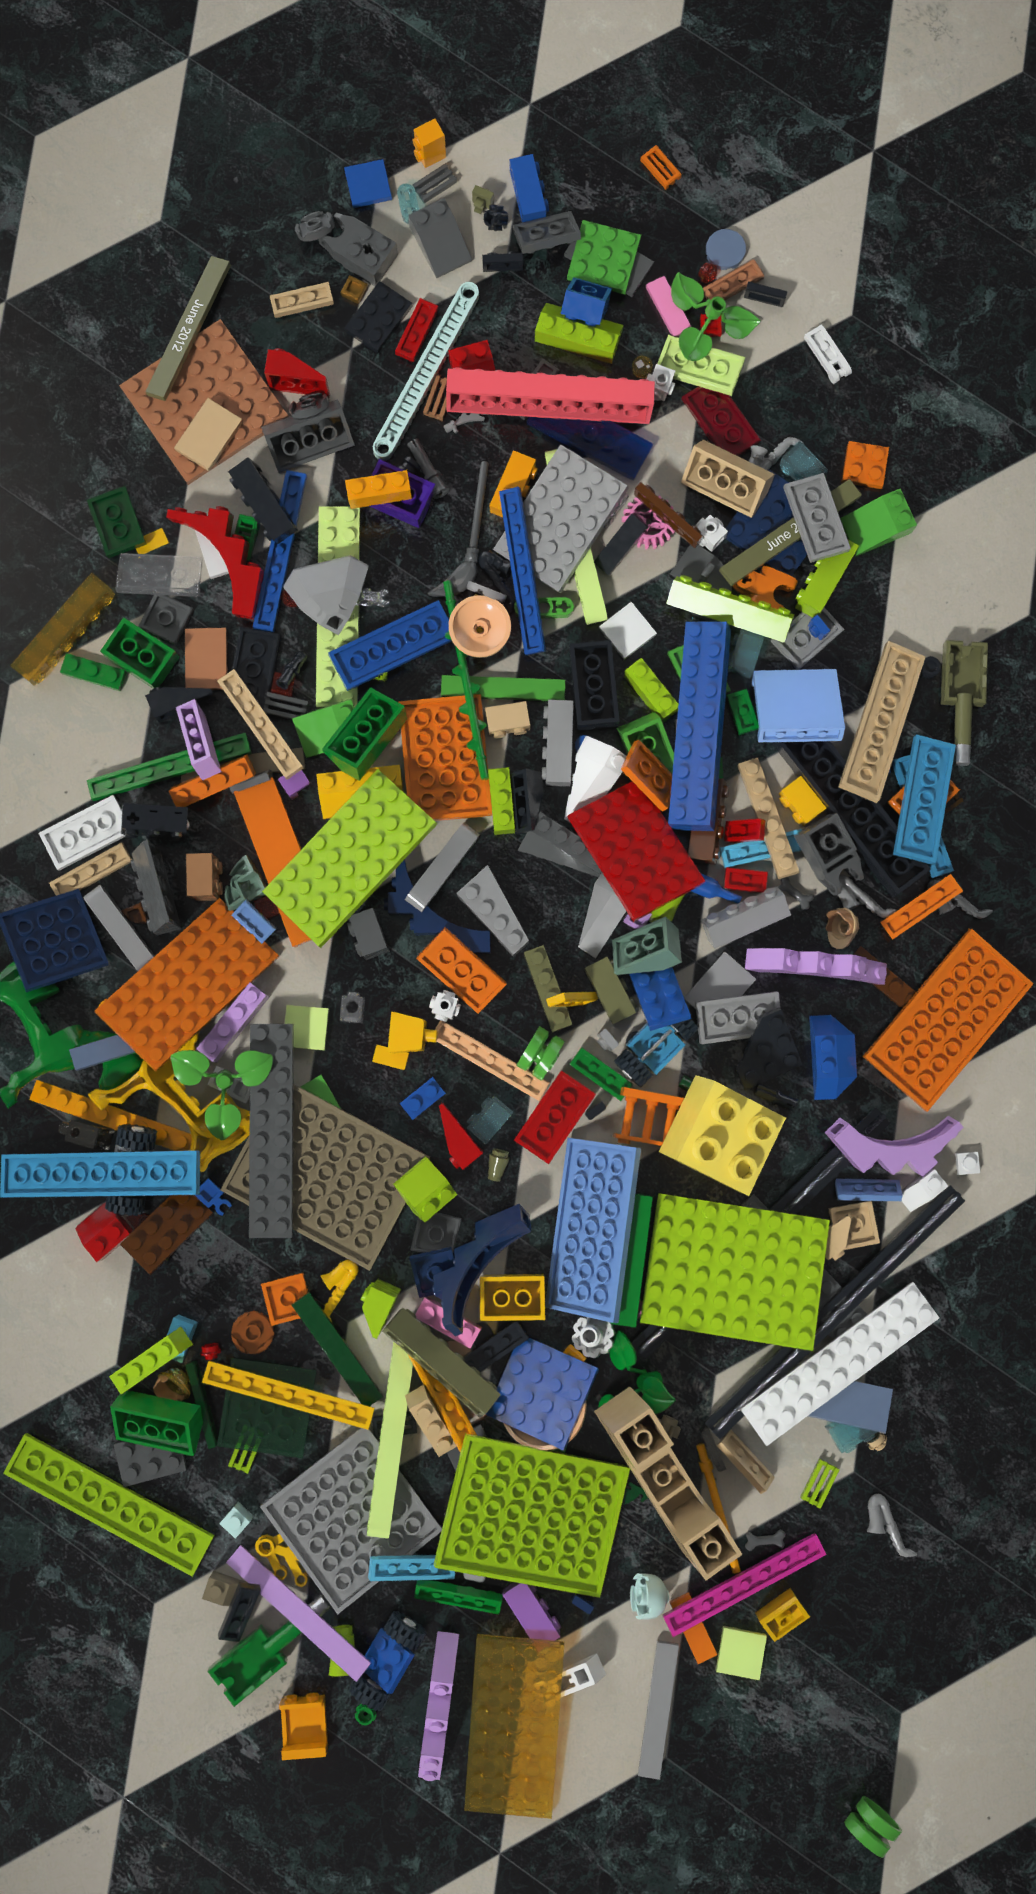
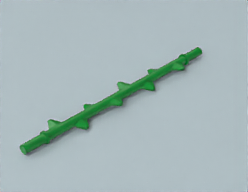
[443,580,489,780]

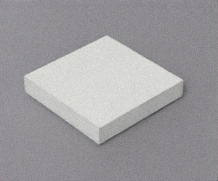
[599,602,657,660]

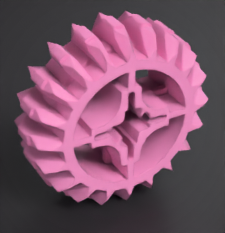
[621,495,675,550]

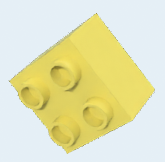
[659,1075,786,1196]

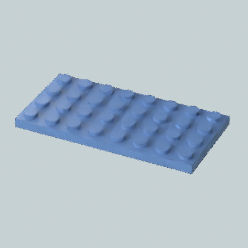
[545,1138,641,1323]

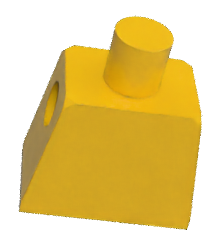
[388,1012,438,1054]

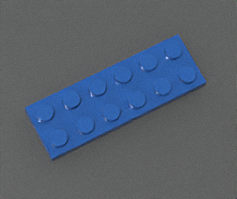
[328,600,452,691]

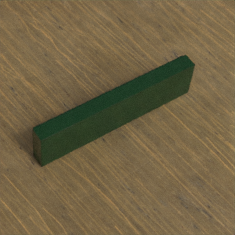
[185,1360,220,1449]

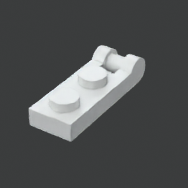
[804,325,852,384]

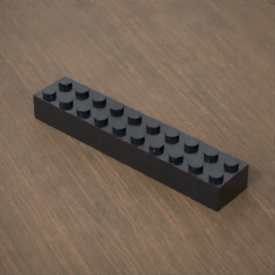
[771,741,931,898]

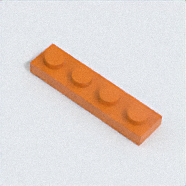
[880,874,963,940]

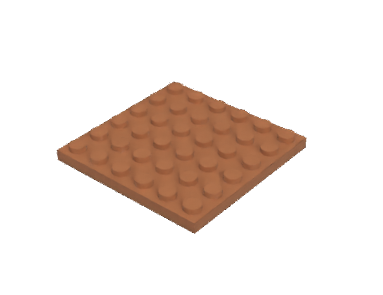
[119,319,289,485]

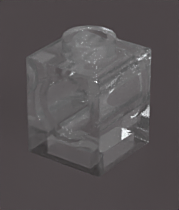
[340,992,365,1023]

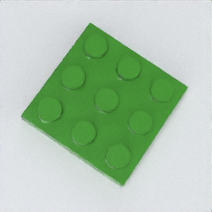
[567,220,641,295]

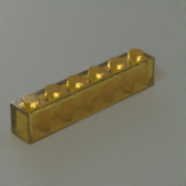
[10,572,115,686]

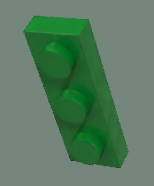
[60,653,127,691]
[569,1047,633,1101]

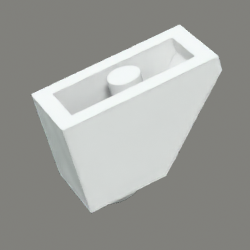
[902,1169,948,1212]

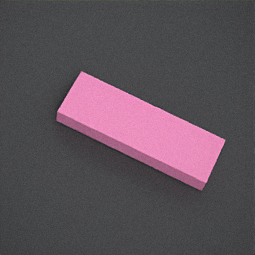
[646,276,691,337]

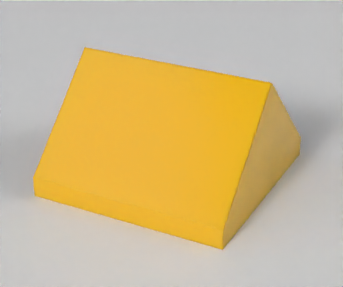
[755,1588,810,1642]

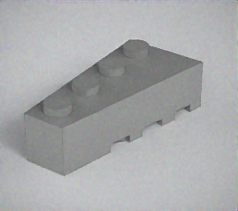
[457,865,529,957]

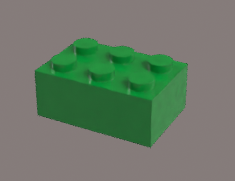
[100,617,180,689]

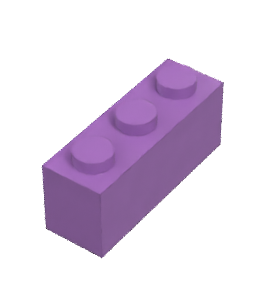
[503,1582,561,1652]

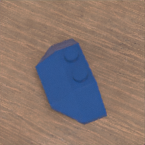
[809,1015,857,1100]

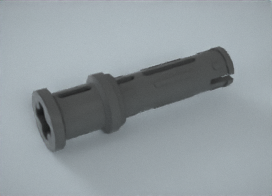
[407,438,450,499]

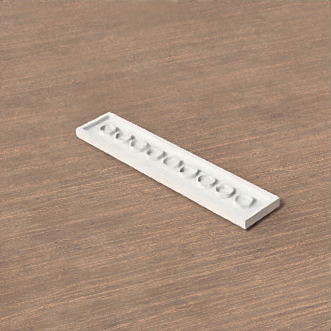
[741,1282,939,1446]

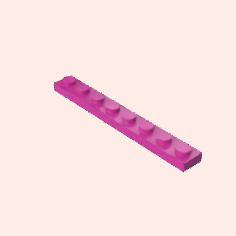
[662,1533,826,1637]

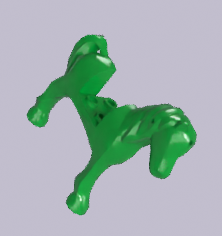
[0,961,143,1108]

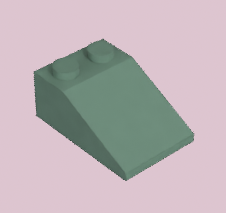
[612,917,682,975]

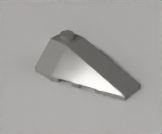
[578,873,626,958]

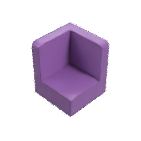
[278,770,310,800]

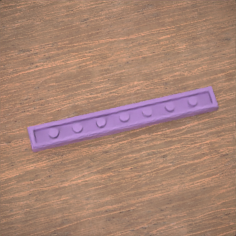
[226,1545,371,1682]

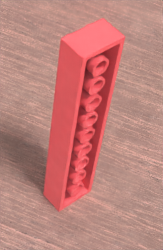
[446,367,655,424]

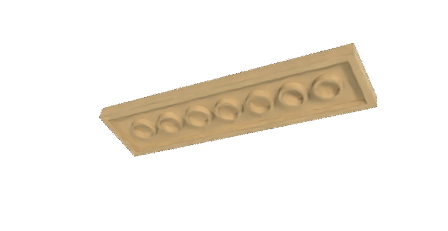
[838,641,925,803]

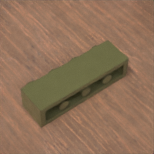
[524,945,573,1033]

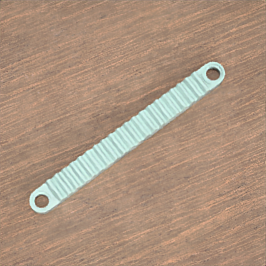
[373,282,479,461]

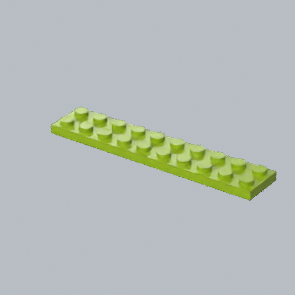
[3,1433,215,1577]

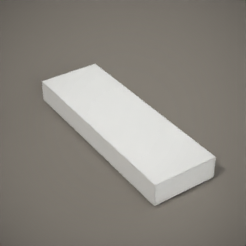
[195,515,229,579]

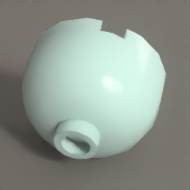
[630,1573,670,1620]

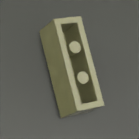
[584,957,638,1025]

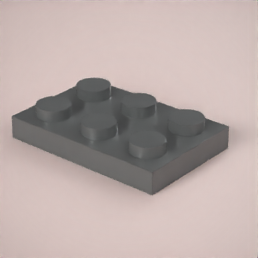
[513,211,581,254]
[114,1441,188,1487]

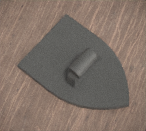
[670,545,732,592]

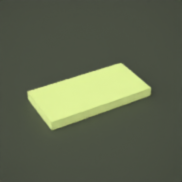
[657,335,745,396]

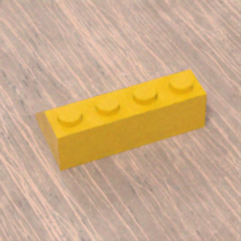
[317,765,404,819]

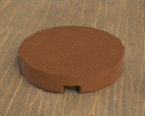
[231,1311,275,1354]

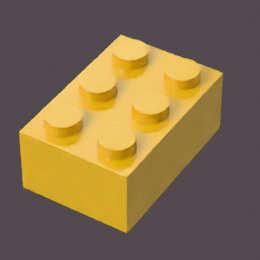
[480,1274,545,1321]

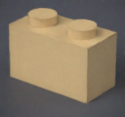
[485,701,530,738]

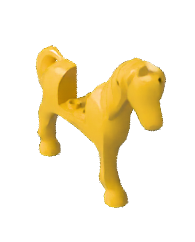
[88,1033,250,1172]

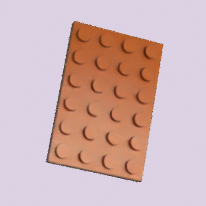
[399,694,492,821]

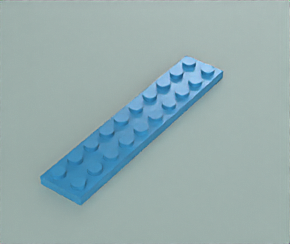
[0,1151,200,1197]

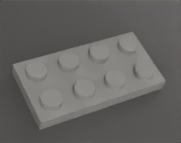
[783,473,851,563]
[695,991,780,1044]

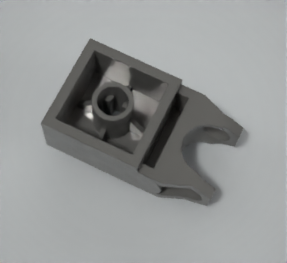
[319,213,398,286]
[794,813,864,895]

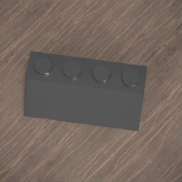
[261,399,354,473]

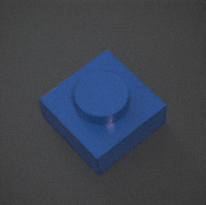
[808,614,831,641]

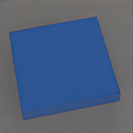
[344,159,392,208]

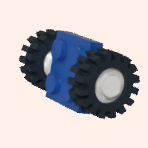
[349,1611,426,1711]

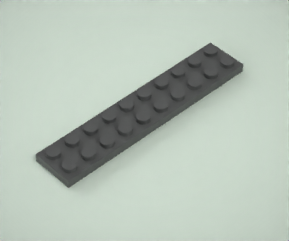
[249,1024,294,1238]

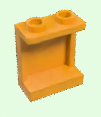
[279,1693,328,1760]

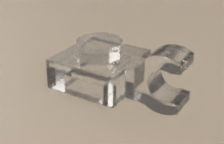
[356,588,389,607]

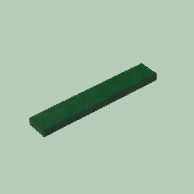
[291,1291,383,1406]

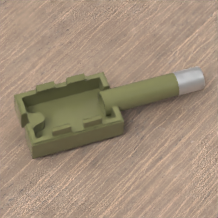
[941,640,988,766]

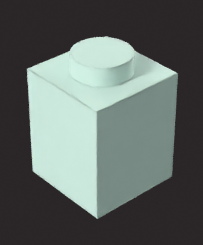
[220,1502,254,1539]

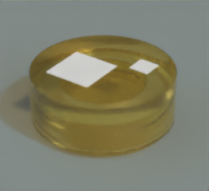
[632,356,653,378]

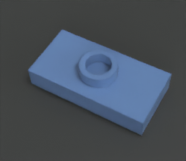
[231,899,277,944]

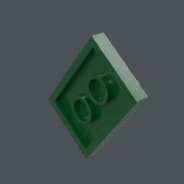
[87,486,147,558]

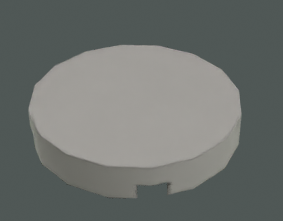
[466,581,507,603]

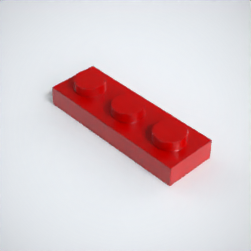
[395,298,439,362]

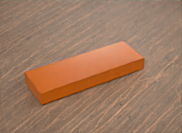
[669,1592,717,1664]

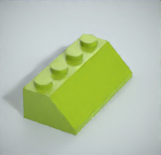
[535,303,624,364]
[361,1279,401,1339]

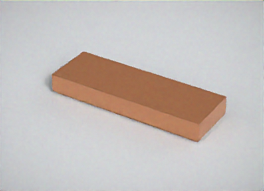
[703,259,764,301]

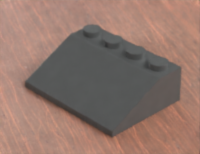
[131,840,182,935]

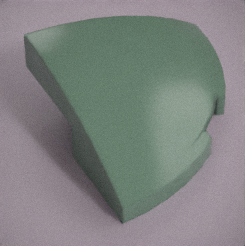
[225,855,267,911]

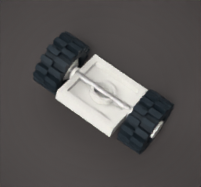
[105,1124,157,1216]

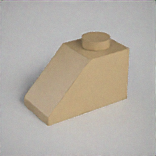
[825,1213,852,1260]

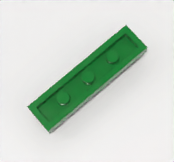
[414,1580,503,1614]

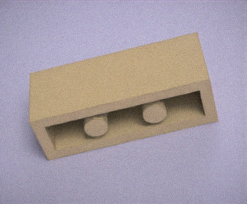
[405,1385,457,1457]

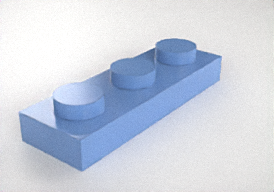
[835,1179,903,1201]

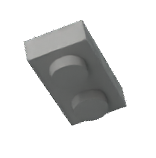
[597,1028,619,1052]

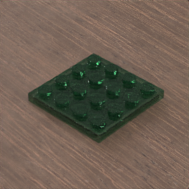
[217,1358,317,1458]

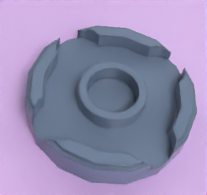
[706,229,746,270]

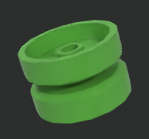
[516,1026,565,1081]
[844,1796,902,1858]

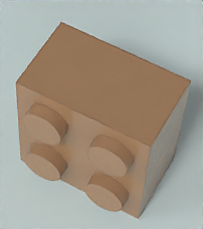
[186,853,223,901]

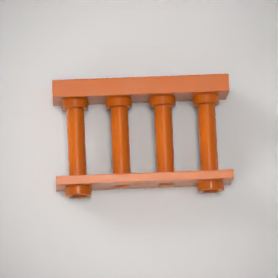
[613,1087,684,1146]

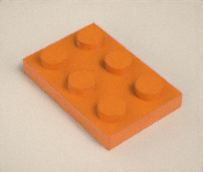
[621,740,672,812]

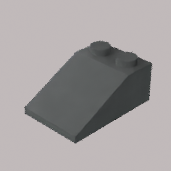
[408,198,472,279]

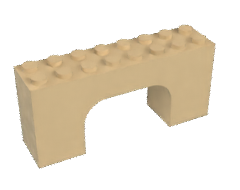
[594,1387,742,1580]

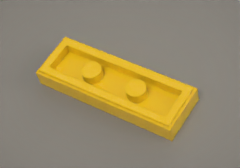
[546,992,598,1007]

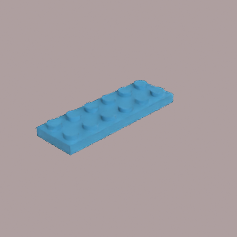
[893,735,956,865]

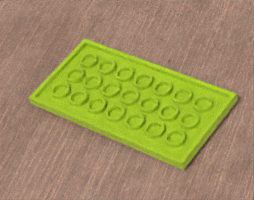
[262,769,437,948]

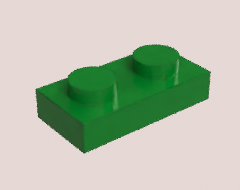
[726,689,759,735]

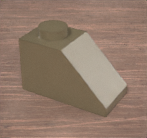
[202,1571,248,1606]

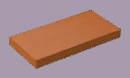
[416,927,507,1014]

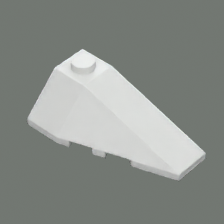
[564,736,627,822]

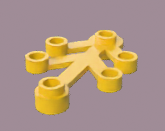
[255,1534,308,1587]

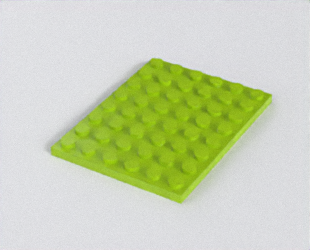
[640,1193,830,1351]
[433,1433,630,1598]

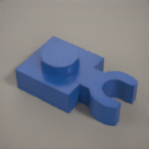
[195,1178,232,1216]

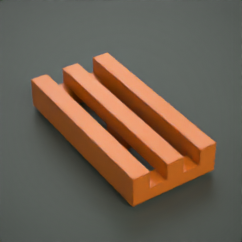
[640,145,682,190]

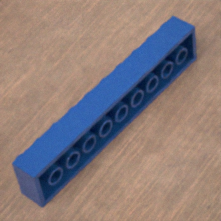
[668,622,731,831]

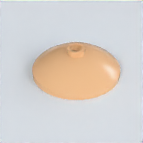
[449,595,511,658]

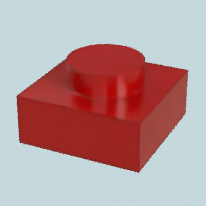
[700,314,722,337]

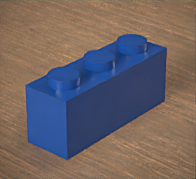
[509,154,549,223]

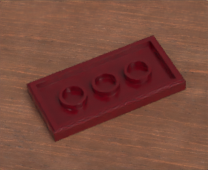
[681,386,761,457]

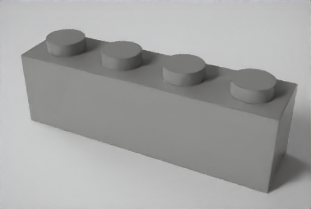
[542,700,573,786]
[701,887,791,949]

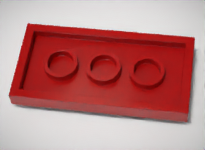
[514,1070,596,1164]

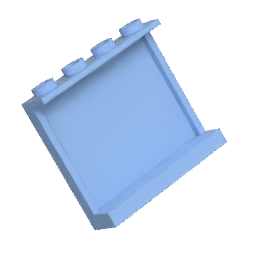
[751,669,845,742]

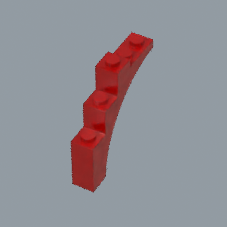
[166,506,264,620]

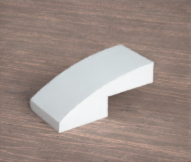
[207,1065,250,1104]

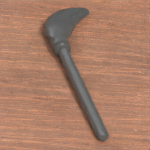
[428,461,489,597]

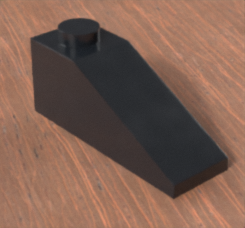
[145,687,215,722]
[510,769,543,835]

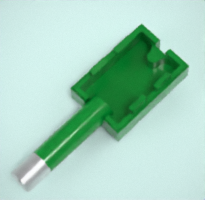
[207,1595,331,1707]

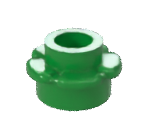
[355,1704,376,1725]

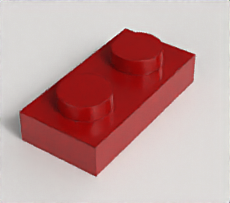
[724,818,765,843]
[723,867,768,893]

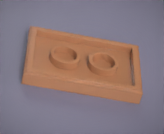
[185,628,228,690]

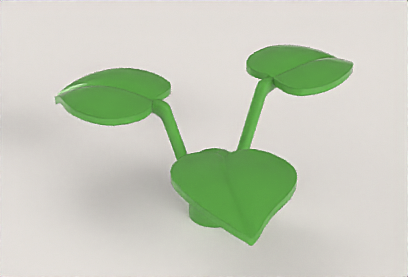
[671,272,760,361]
[171,1050,273,1140]

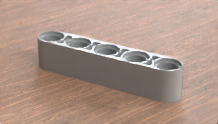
[405,822,480,912]
[83,884,155,971]

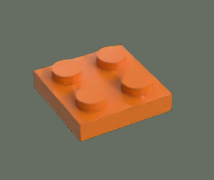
[841,441,889,489]
[261,1273,308,1326]

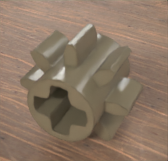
[658,1415,681,1439]

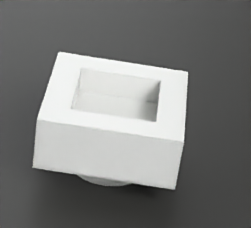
[955,1152,980,1175]

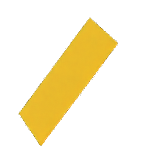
[136,528,169,556]
[372,1045,409,1070]

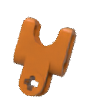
[733,566,798,609]

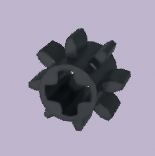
[483,205,508,231]

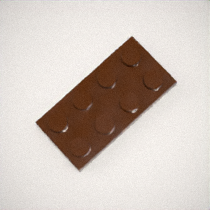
[120,1195,213,1275]

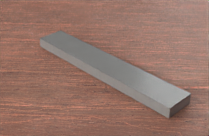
[638,1640,679,1780]

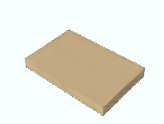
[174,398,243,472]

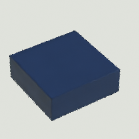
[571,1593,594,1614]

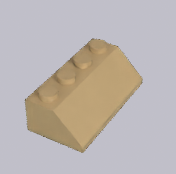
[681,440,775,518]

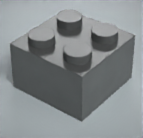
[347,908,390,960]

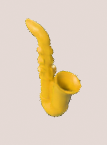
[320,1260,359,1322]

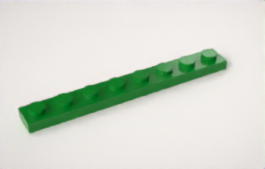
[86,733,252,801]

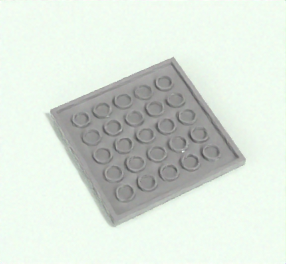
[260,1428,442,1615]

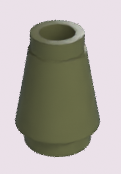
[488,1149,510,1182]

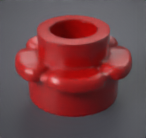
[200,1343,221,1360]

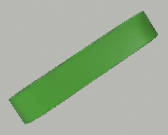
[514,597,574,619]

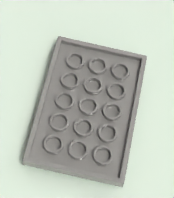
[493,444,629,593]

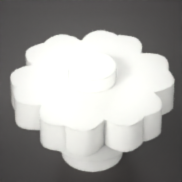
[572,1317,616,1358]

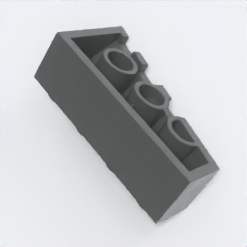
[518,812,602,877]

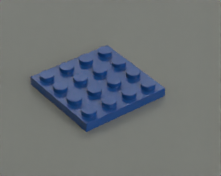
[485,1338,599,1451]

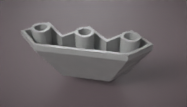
[283,555,368,635]

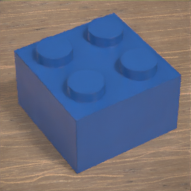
[561,277,612,326]

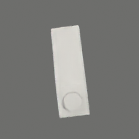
[534,1654,606,1704]

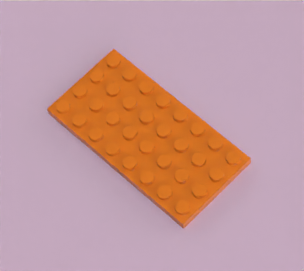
[95,898,279,1072]
[863,929,1034,1112]

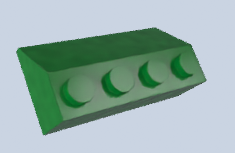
[322,687,407,781]
[110,1390,203,1456]

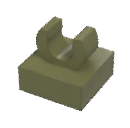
[472,185,494,214]

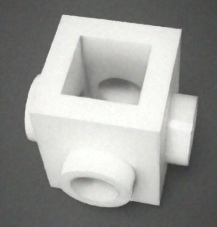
[647,364,675,401]
[695,515,728,552]
[429,990,461,1022]

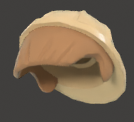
[826,908,860,949]

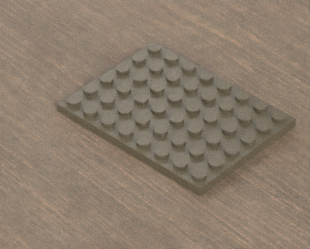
[221,1084,430,1271]

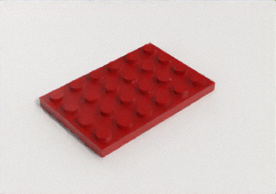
[568,781,705,922]

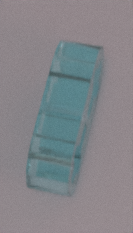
[397,184,419,224]

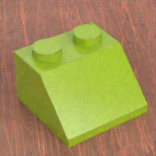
[393,1156,457,1222]

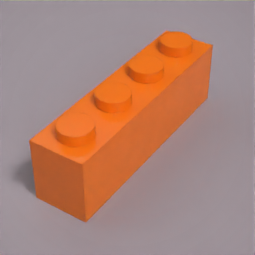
[168,754,256,807]

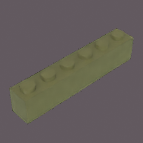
[382,1308,501,1418]

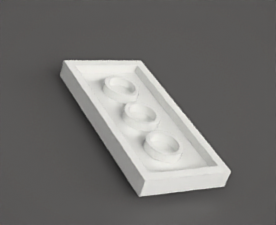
[39,795,125,871]

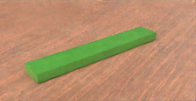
[441,675,565,701]

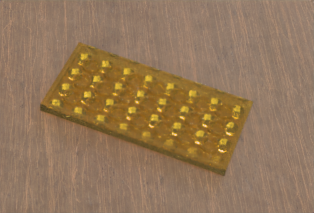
[464,1634,564,1819]

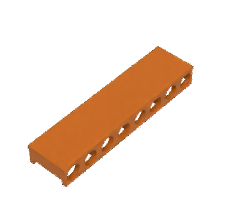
[234,777,311,948]

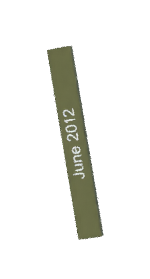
[145,256,231,401]
[719,479,862,587]

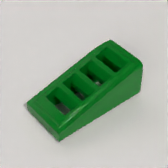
[235,514,261,562]

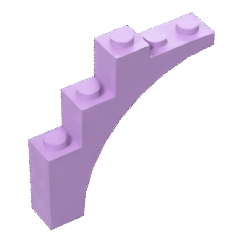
[745,948,887,985]
[825,1116,964,1177]
[418,1631,459,1781]

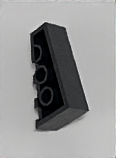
[228,457,298,544]

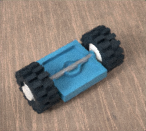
[614,1019,699,1088]

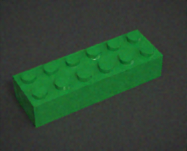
[609,1193,653,1327]

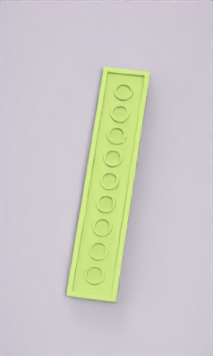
[316,506,360,709]

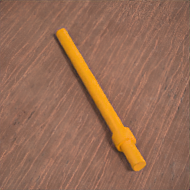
[696,1443,741,1573]

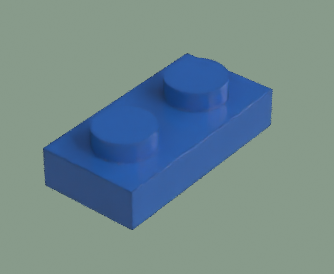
[400,1077,446,1120]

